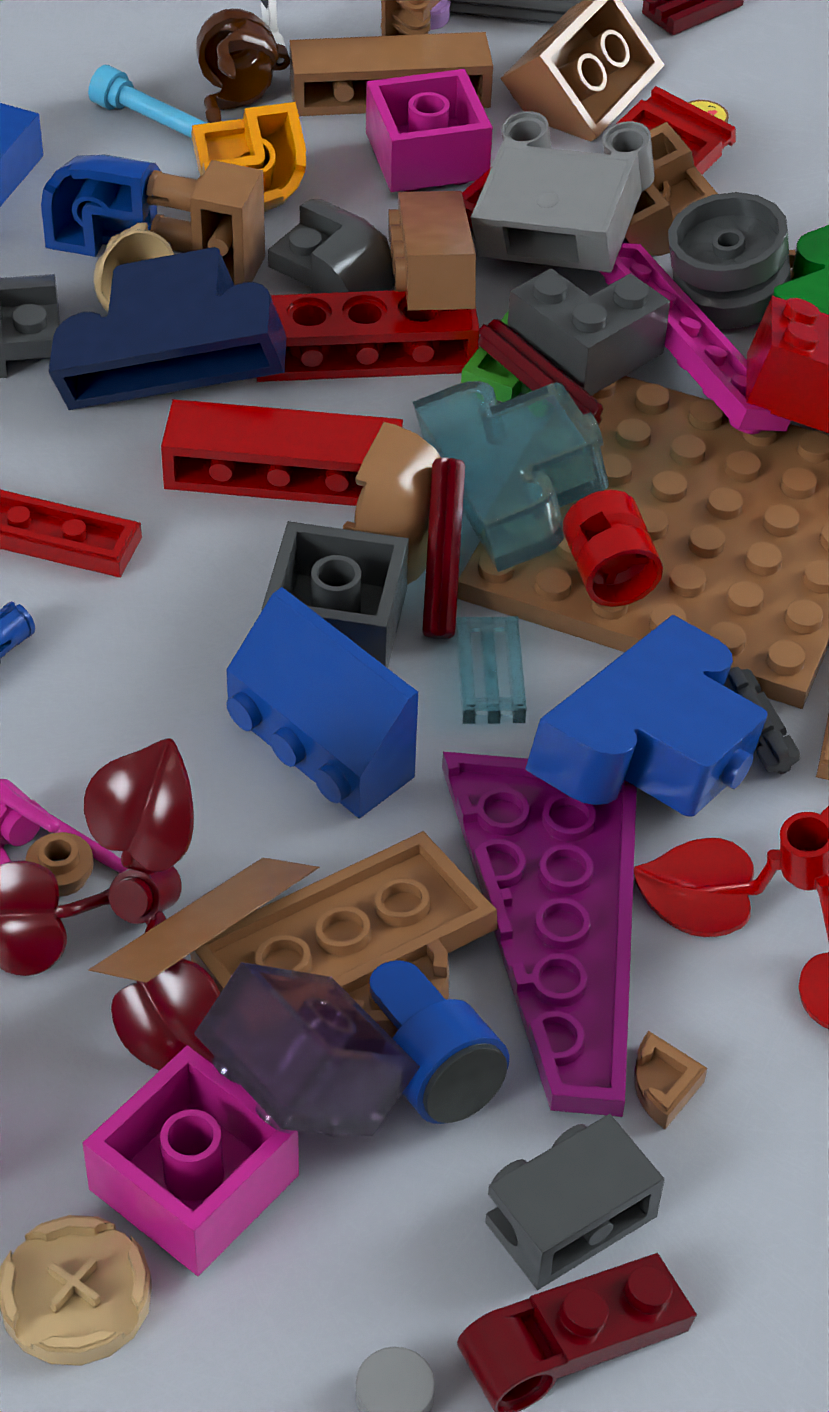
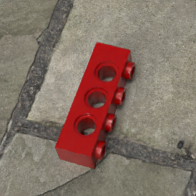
[256,290,480,382]

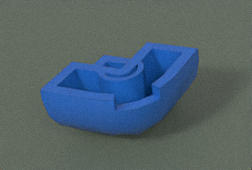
[41,154,160,257]

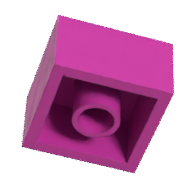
[366,69,493,192]
[82,1045,299,1277]

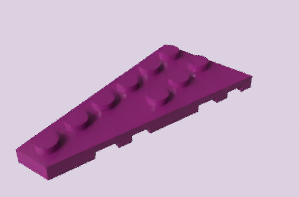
[442,751,637,1117]

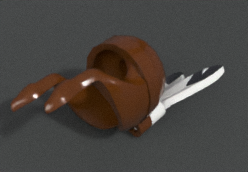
[196,0,290,123]

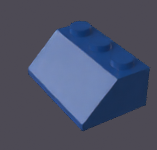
[226,587,418,819]

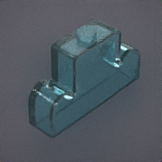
[412,381,609,572]

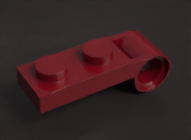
[457,1253,697,1412]

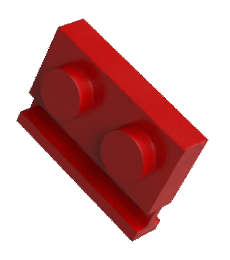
[616,86,736,175]

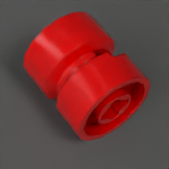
[562,489,663,607]

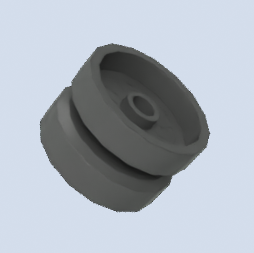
[668,192,791,329]

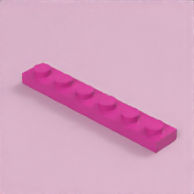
[599,243,791,434]

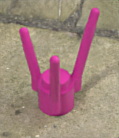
[0,779,129,873]

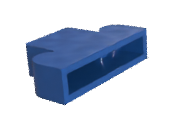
[525,615,768,817]

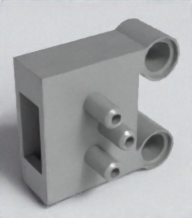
[471,111,655,272]

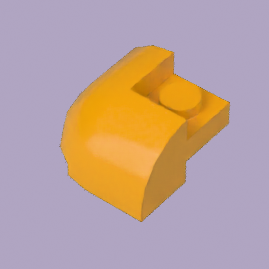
[191,102,306,212]

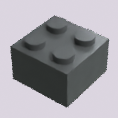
[262,521,409,668]

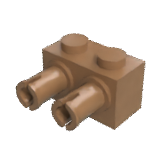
[147,160,265,285]

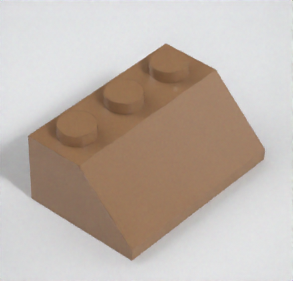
[501,0,664,142]

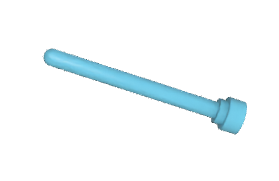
[88,64,206,138]

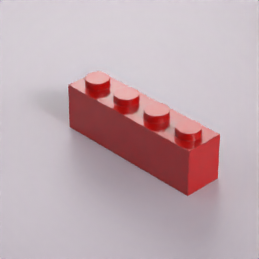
[161,399,403,506]

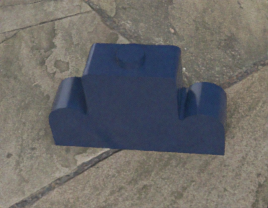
[48,247,287,410]

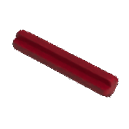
[478,319,603,432]
[422,457,465,639]

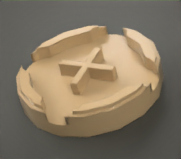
[0,1215,152,1366]

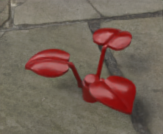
[634,806,829,1029]

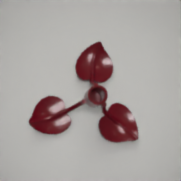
[0,738,227,1071]

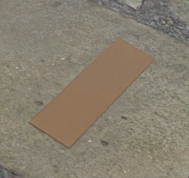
[88,858,320,983]

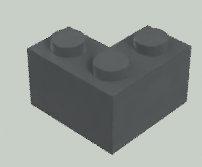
[507,268,670,396]

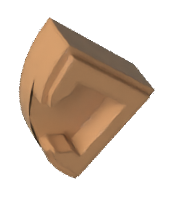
[634,1031,708,1129]

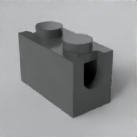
[485,1114,665,1290]

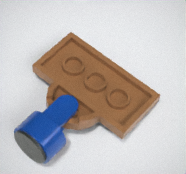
[190,831,509,1124]

